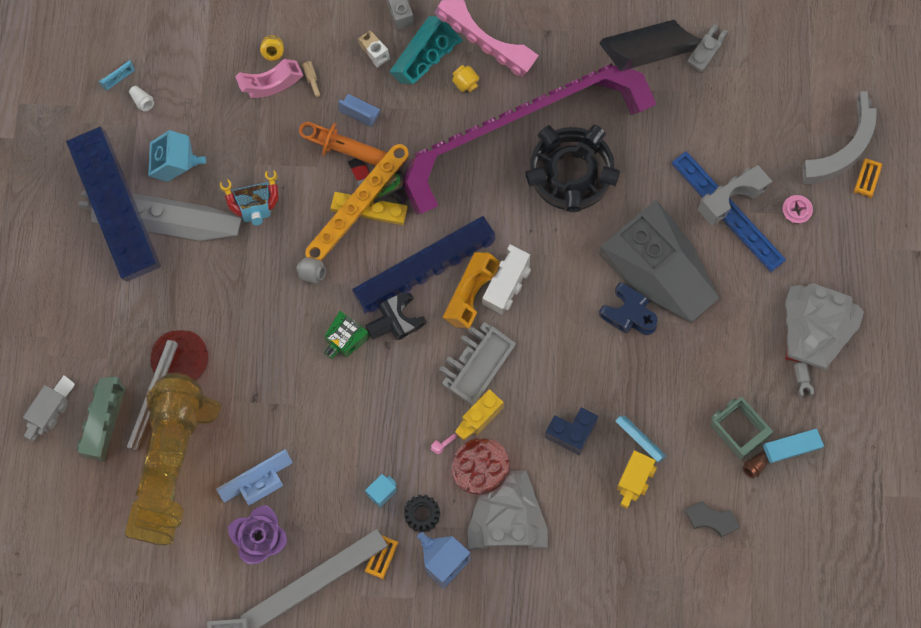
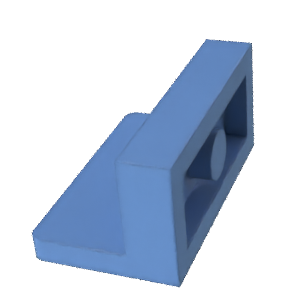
[338,94,380,127]

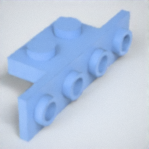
[216,449,293,505]

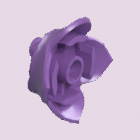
[228,505,287,565]

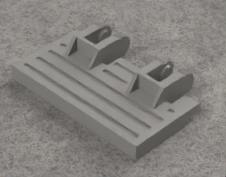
[439,322,516,406]

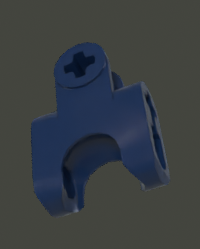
[598,283,658,335]

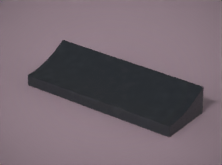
[599,20,701,72]

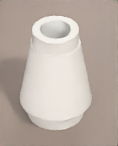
[129,86,154,112]

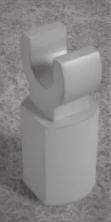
[794,362,814,398]

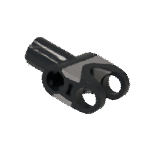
[365,293,427,341]

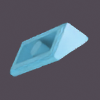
[98,60,135,91]

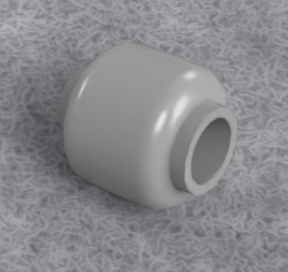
[296,257,326,284]

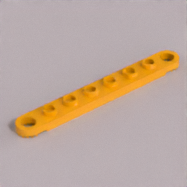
[305,144,409,261]

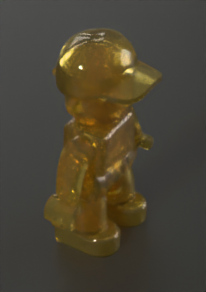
[125,372,222,545]

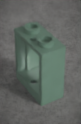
[710,396,773,460]

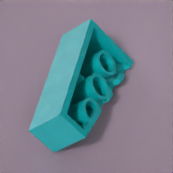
[389,16,463,84]

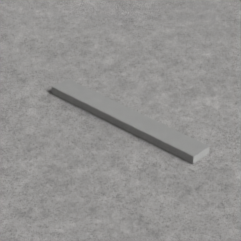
[240,529,388,628]

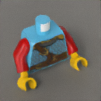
[220,170,279,226]

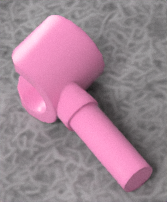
[431,434,457,454]

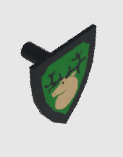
[373,170,406,204]

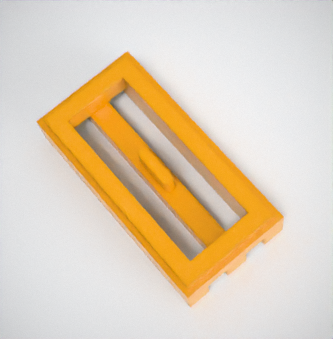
[853,158,883,198]
[365,535,399,580]

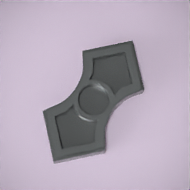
[685,501,740,538]

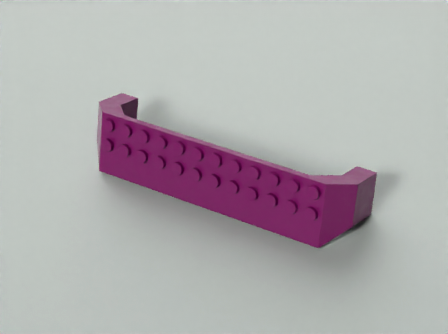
[404,63,657,215]

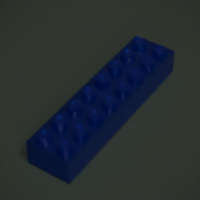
[66,126,161,282]

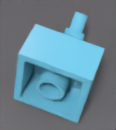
[148,130,207,182]

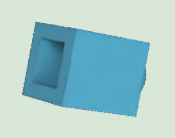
[365,474,397,508]

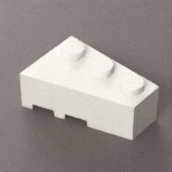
[482,244,531,315]

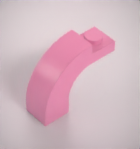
[235,59,303,98]

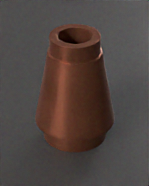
[742,451,769,479]

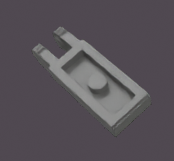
[687,24,728,73]

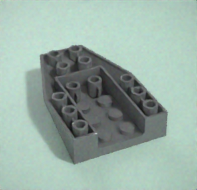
[599,200,719,323]

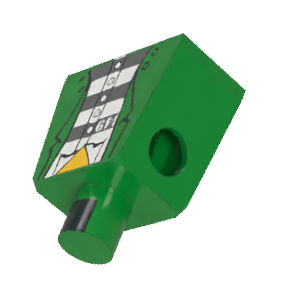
[323,311,370,360]

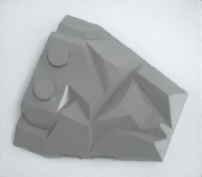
[785,283,864,370]
[468,470,548,550]

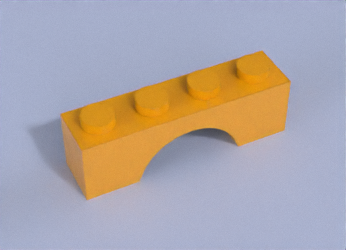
[442,252,501,329]

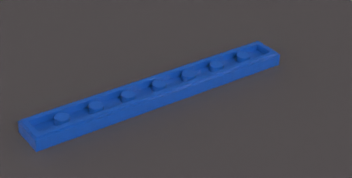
[672,151,786,273]

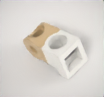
[357,31,390,68]

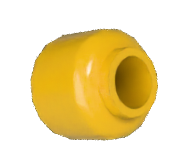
[260,35,284,61]
[452,65,479,93]

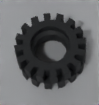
[404,494,440,532]

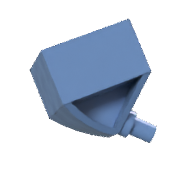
[417,532,471,589]

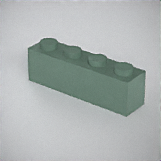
[77,377,126,462]

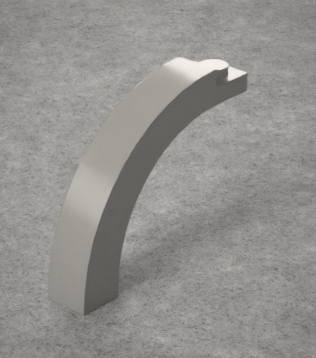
[802,91,877,184]

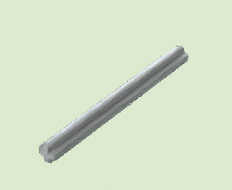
[127,340,178,451]

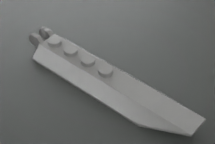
[78,188,242,241]

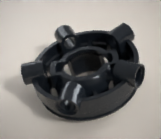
[525,125,620,212]

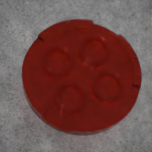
[150,330,208,386]
[451,438,510,495]

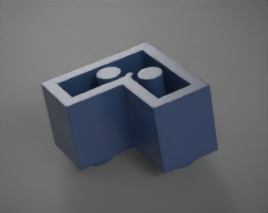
[545,407,599,456]

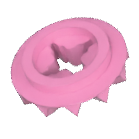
[782,195,813,224]

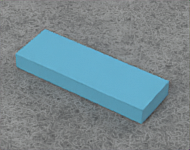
[616,416,666,462]
[763,429,824,464]

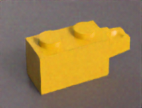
[455,389,504,441]
[617,450,657,509]

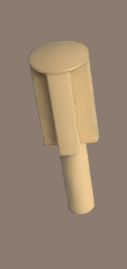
[302,61,320,97]

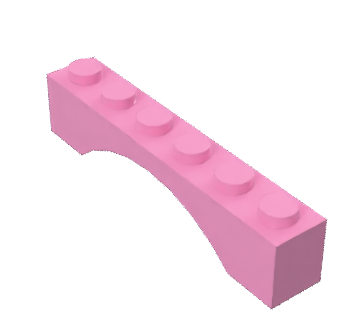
[434,0,539,78]

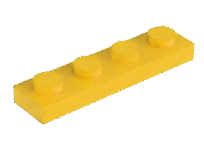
[330,192,408,226]

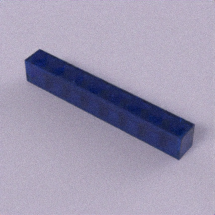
[352,216,495,314]

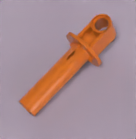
[299,122,388,166]

